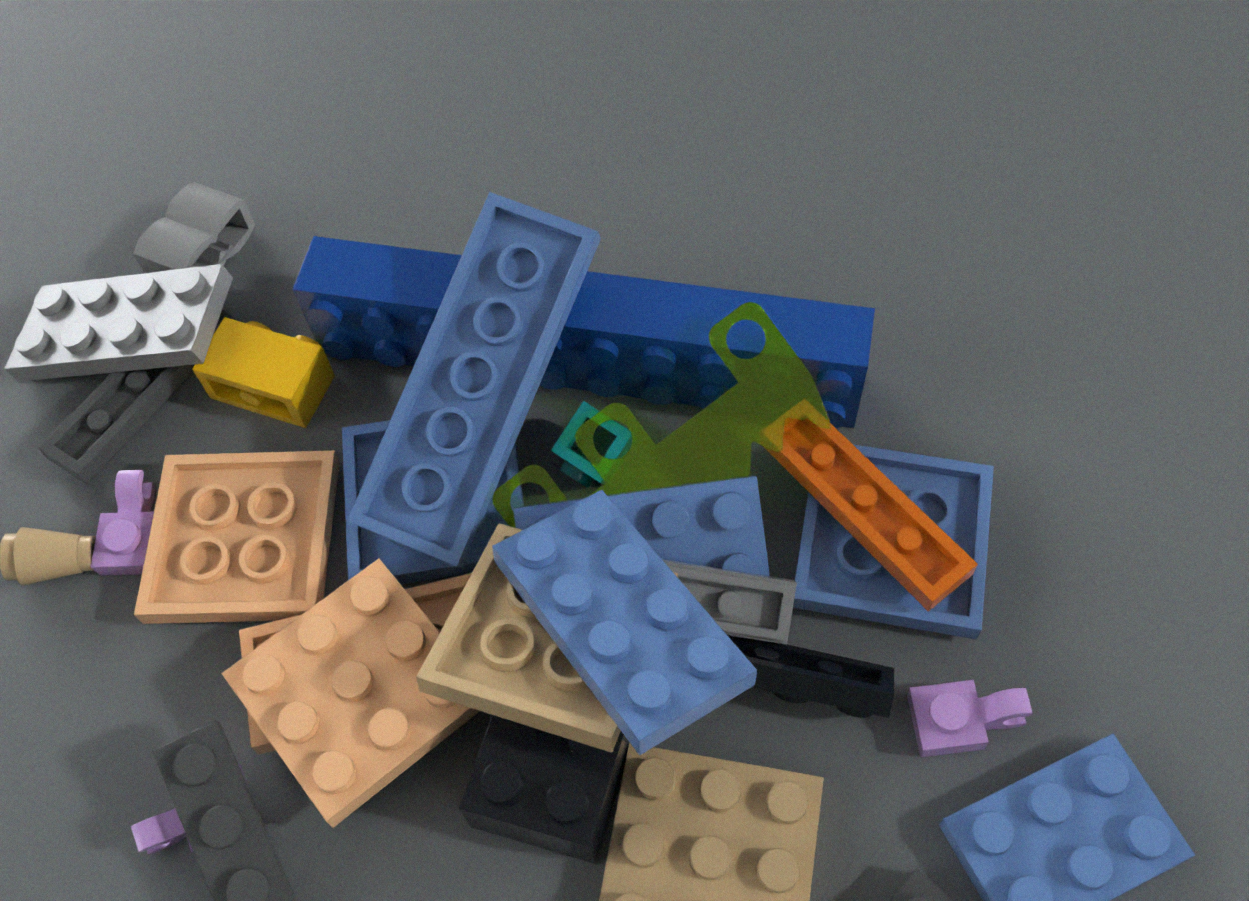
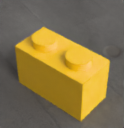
[192,317,335,428]

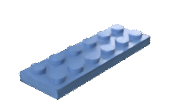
[347,192,601,568]

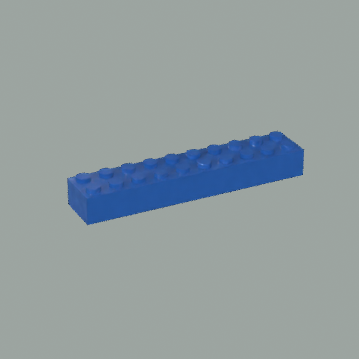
[292,236,875,428]

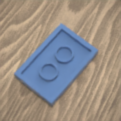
[939,733,1195,901]

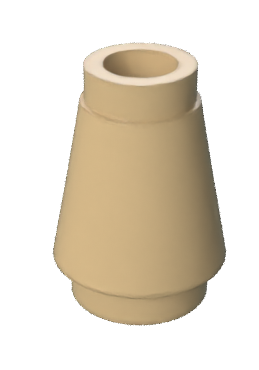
[0,527,96,586]

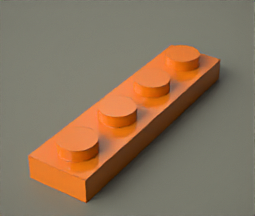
[759,398,978,612]

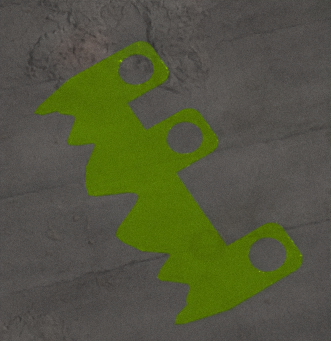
[493,302,831,528]

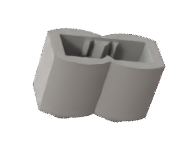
[133,182,255,273]

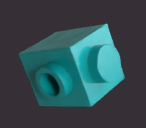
[551,400,638,488]

